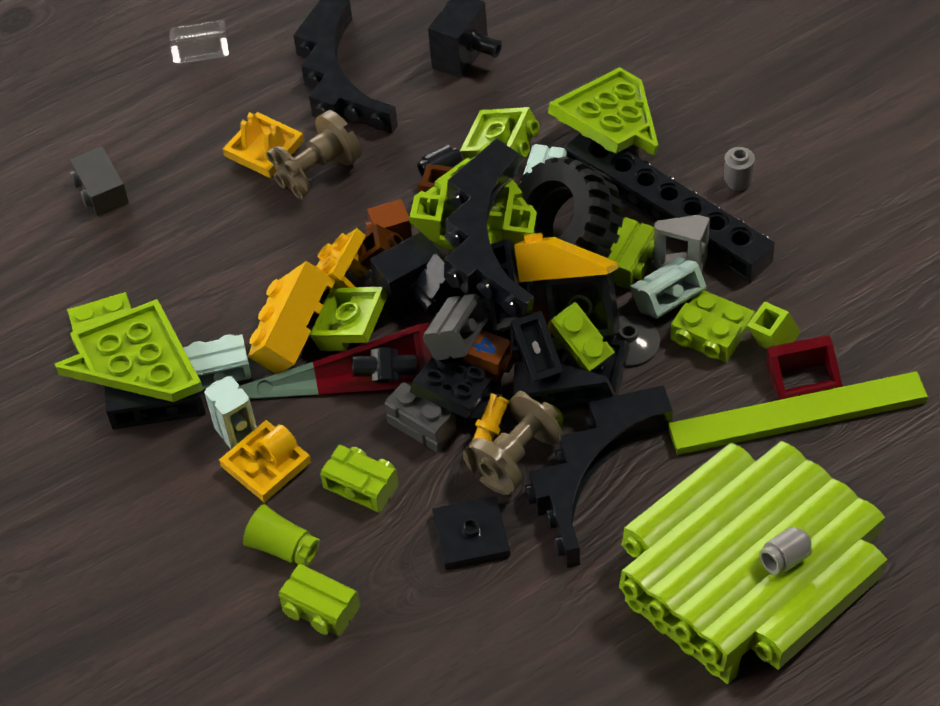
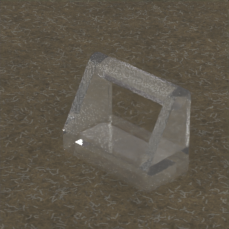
[169,20,229,65]

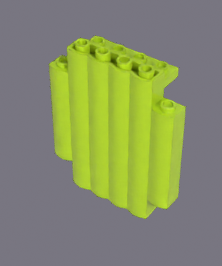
[619,441,888,684]

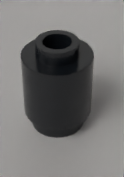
[417,144,462,178]

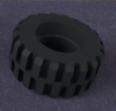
[518,157,623,258]

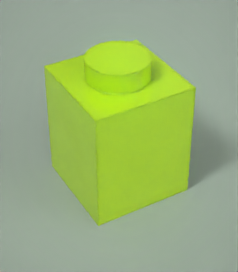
[747,301,801,349]

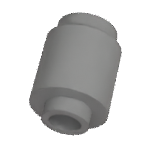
[724,147,755,191]
[759,527,812,574]

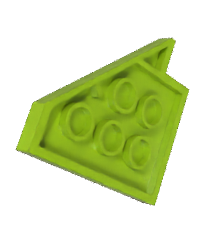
[547,67,658,156]
[54,299,203,402]

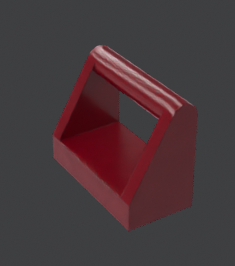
[766,335,843,400]

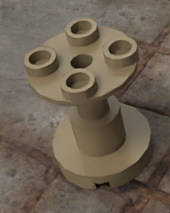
[266,110,362,200]
[463,391,563,495]

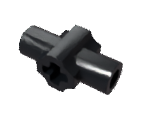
[352,347,417,384]

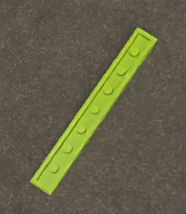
[669,371,928,455]

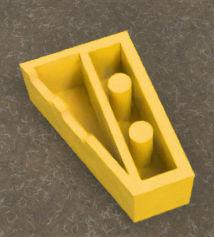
[248,261,336,374]

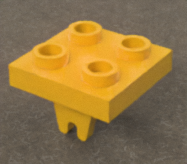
[223,112,304,178]
[315,228,370,291]

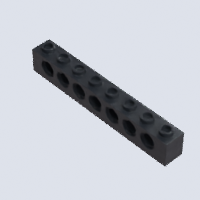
[565,133,775,284]

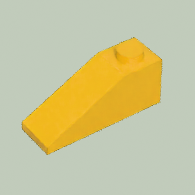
[514,233,618,282]

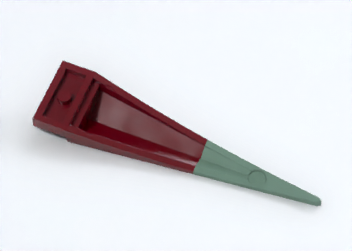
[240,322,432,399]

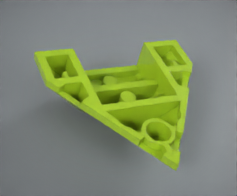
[409,144,537,250]

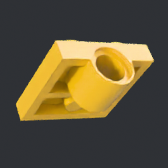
[219,420,311,503]

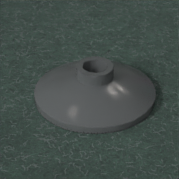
[603,315,660,367]

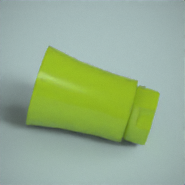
[243,504,320,567]

